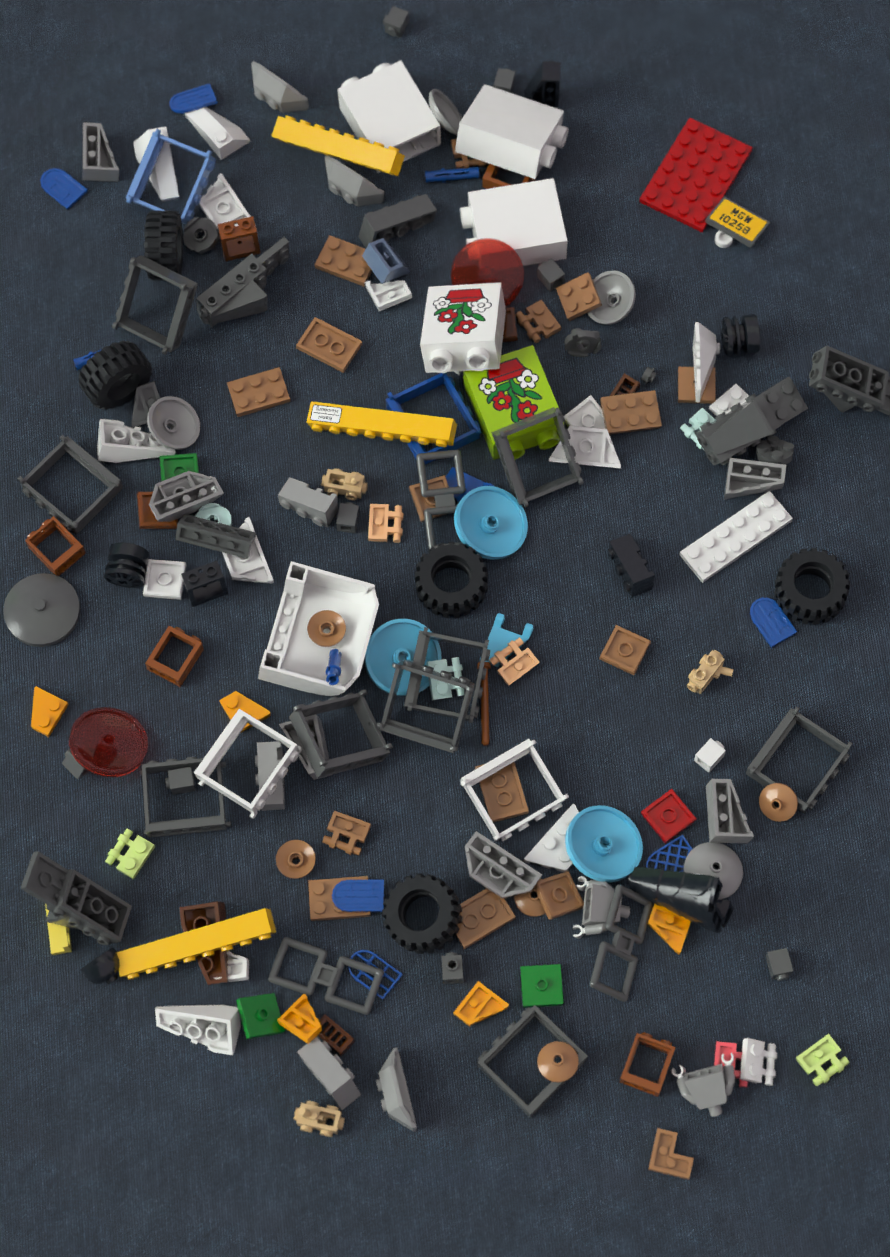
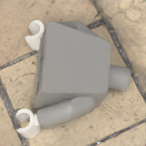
[572,876,630,939]
[672,1053,735,1116]

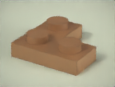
[648,1128,694,1180]

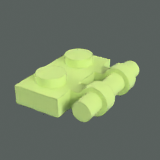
[105,829,155,880]
[796,1034,850,1086]

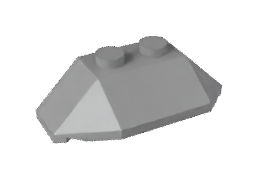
[251,61,309,113]
[325,155,385,206]
[149,471,224,522]
[465,831,542,899]
[376,1047,417,1132]

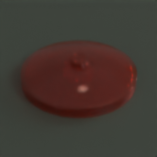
[451,238,524,307]
[69,707,148,777]

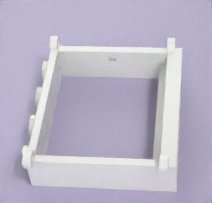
[194,709,302,819]
[460,739,569,842]

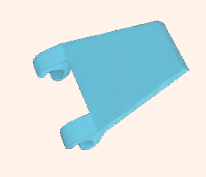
[480,613,533,667]

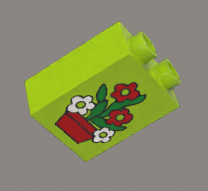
[463,345,564,460]

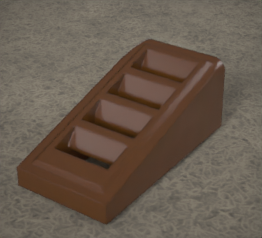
[610,373,640,396]
[318,1015,355,1057]

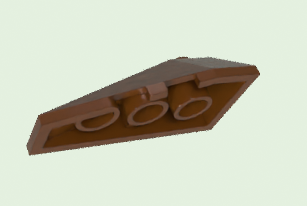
[179,901,228,985]

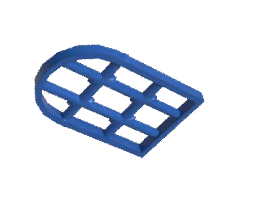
[348,950,403,1000]

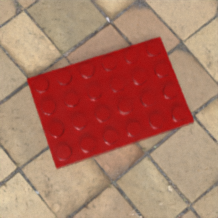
[639,117,753,233]

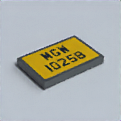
[705,196,770,248]

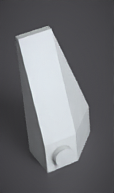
[183,107,250,160]
[133,127,179,201]
[693,322,720,402]
[97,419,176,463]
[155,1005,241,1055]

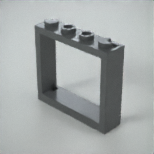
[478,1005,588,1118]

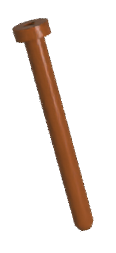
[477,662,491,746]

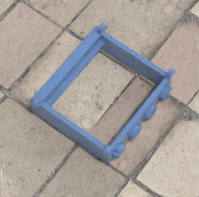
[126,129,215,224]

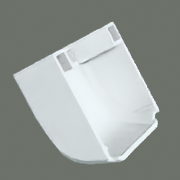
[258,561,379,696]

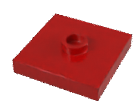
[641,789,697,844]

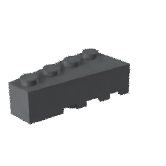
[359,194,437,248]

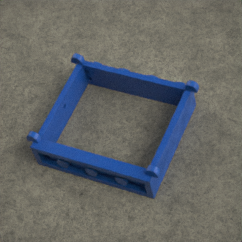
[386,372,481,464]

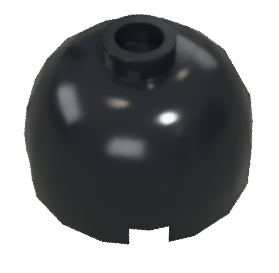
[81,947,120,984]

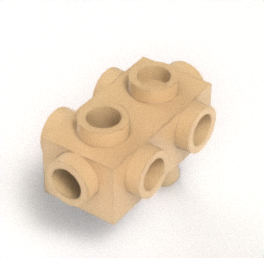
[321,469,368,500]
[687,650,733,694]
[294,1101,345,1137]

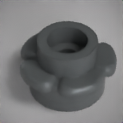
[641,367,657,384]

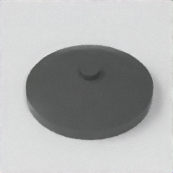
[3,573,81,647]

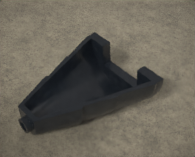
[628,867,734,933]

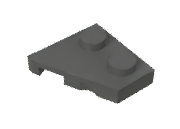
[131,381,160,428]

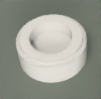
[715,230,733,248]

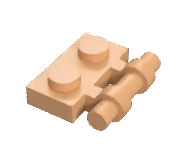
[368,504,404,543]
[489,637,540,686]

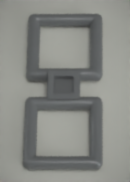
[416,450,466,549]
[590,884,653,1002]
[268,937,384,1015]

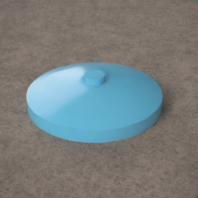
[454,486,528,560]
[364,619,441,696]
[565,805,643,882]

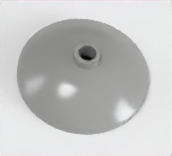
[428,89,462,135]
[588,271,636,325]
[147,396,200,450]
[683,842,743,900]

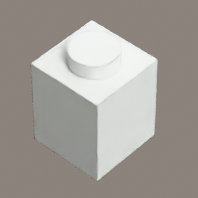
[694,738,726,773]

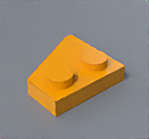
[31,686,69,737]
[219,691,271,733]
[648,904,691,954]
[453,981,509,1027]
[278,994,322,1044]

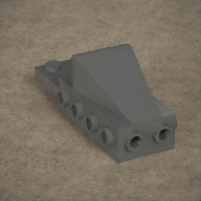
[196,237,289,328]
[809,346,890,416]
[695,376,808,466]
[21,851,132,945]

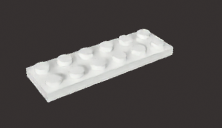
[679,491,793,583]

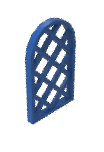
[646,834,692,872]

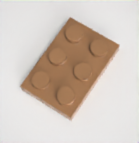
[315,235,372,287]
[296,317,362,373]
[227,367,290,417]
[600,390,662,435]
[475,762,529,823]
[308,876,371,921]
[455,888,516,949]

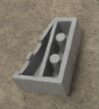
[278,477,339,528]
[297,1037,361,1110]

